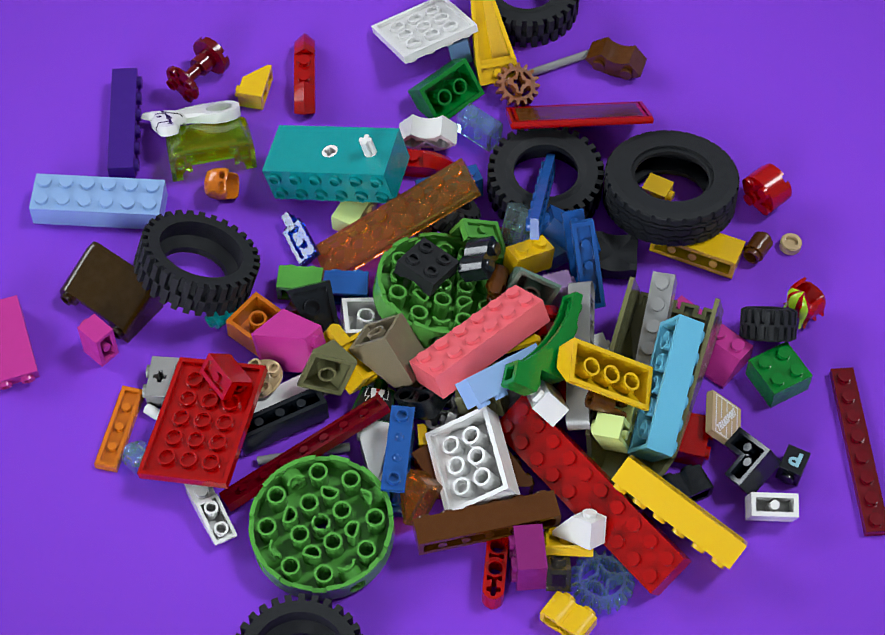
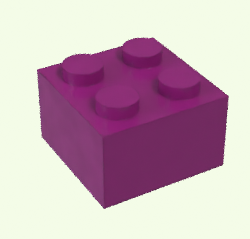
[508,524,548,591]

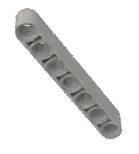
[566,281,595,431]

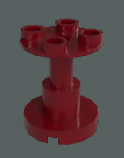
[166,37,230,102]

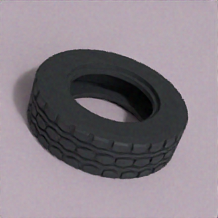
[603,130,740,246]

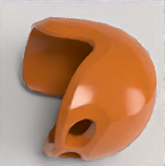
[204,168,240,200]

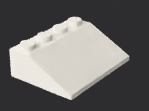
[425,406,520,510]

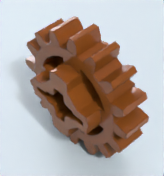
[494,62,540,107]

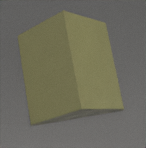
[297,339,357,396]

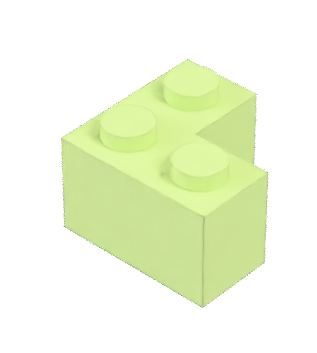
[591,405,639,453]

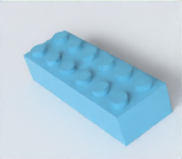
[627,314,705,462]

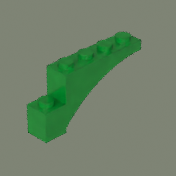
[501,291,583,396]

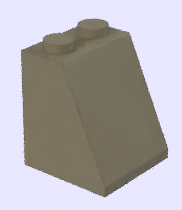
[349,313,424,388]

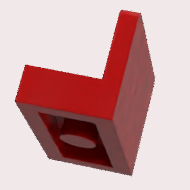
[199,353,253,401]

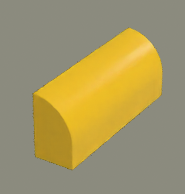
[649,233,746,279]

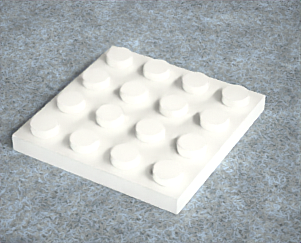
[371,0,478,64]

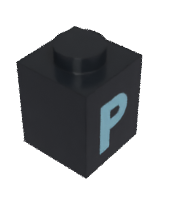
[776,444,811,486]

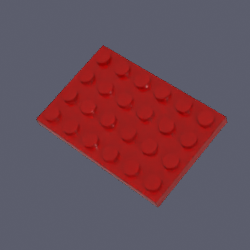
[137,357,268,489]

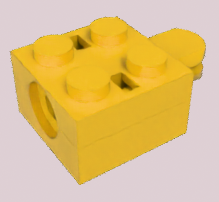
[323,324,380,395]

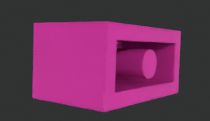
[77,314,119,367]

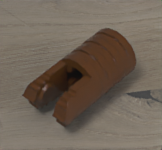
[486,264,510,304]
[585,390,628,418]

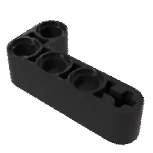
[395,385,455,420]

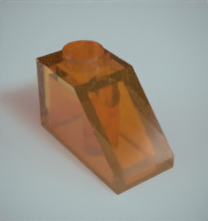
[400,469,443,526]

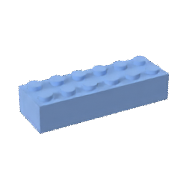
[29,173,168,229]

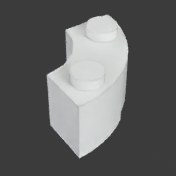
[399,114,458,151]

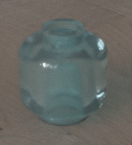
[122,440,147,475]

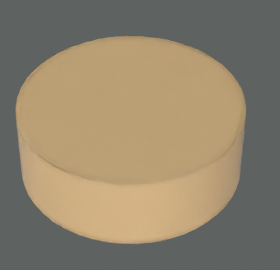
[779,233,802,255]

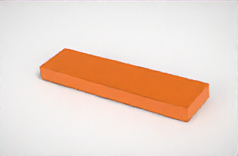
[94,385,144,473]

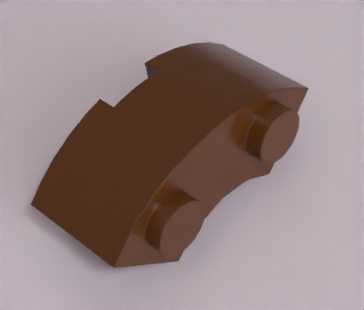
[585,37,647,80]

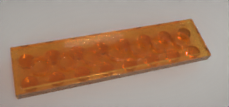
[313,158,481,272]

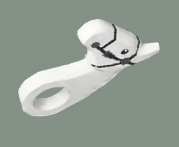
[141,100,241,137]

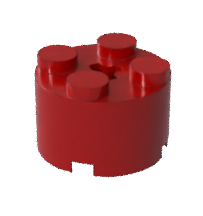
[742,163,792,215]

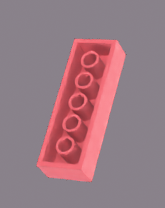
[409,285,550,399]

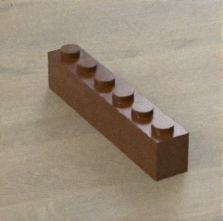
[413,490,561,555]

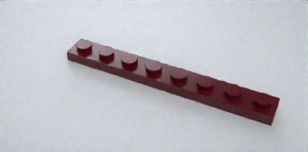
[829,367,885,536]
[219,394,391,512]

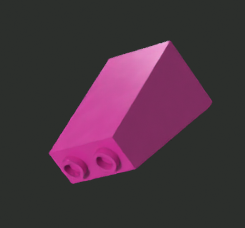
[0,295,40,390]

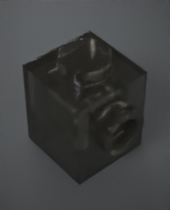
[546,555,572,592]

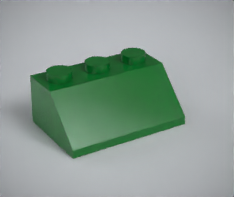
[408,58,485,119]

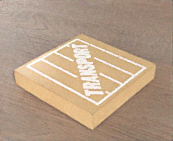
[705,390,741,445]

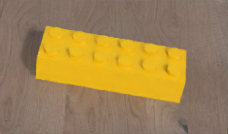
[611,455,748,569]

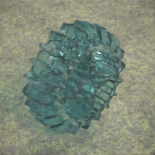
[569,550,635,615]

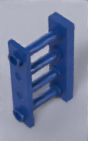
[561,208,606,309]
[381,405,415,517]

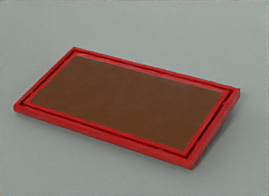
[506,101,654,129]

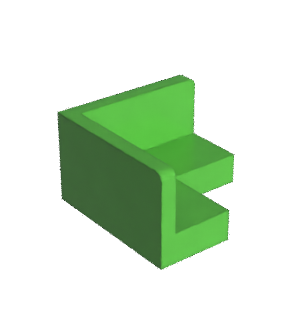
[449,218,506,265]

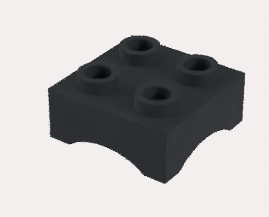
[595,231,638,280]
[394,237,459,297]

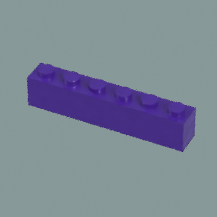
[107,68,143,178]

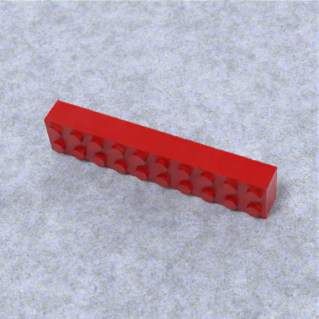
[499,395,692,596]

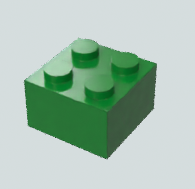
[745,342,813,408]

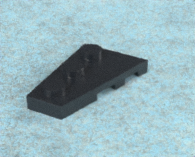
[285,280,339,333]

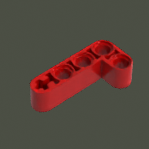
[482,537,509,609]

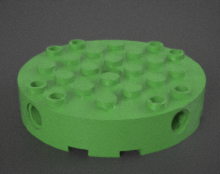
[373,232,497,348]
[248,455,395,601]

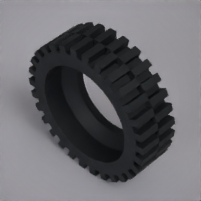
[495,0,579,47]
[487,127,604,237]
[133,210,260,317]
[236,593,363,635]

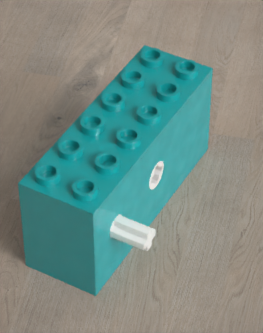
[262,125,410,204]

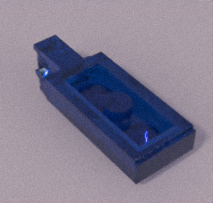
[281,212,320,267]

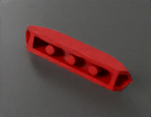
[294,33,316,114]
[404,149,456,178]

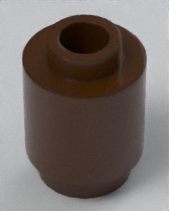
[743,231,773,264]

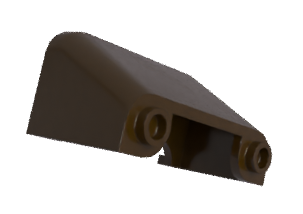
[60,241,163,343]

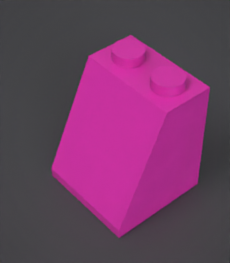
[251,309,326,373]

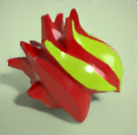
[783,277,826,329]

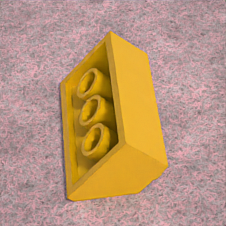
[557,337,653,411]

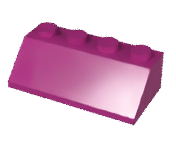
[676,295,753,389]

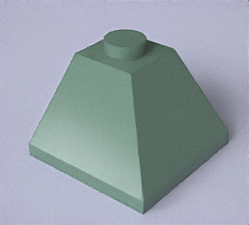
[502,267,562,305]

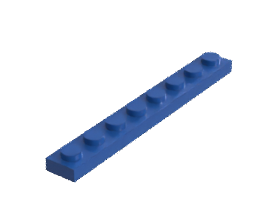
[526,154,555,240]

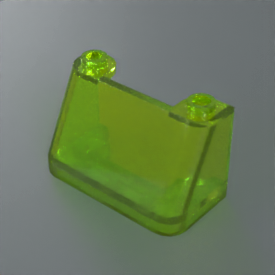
[165,117,257,182]

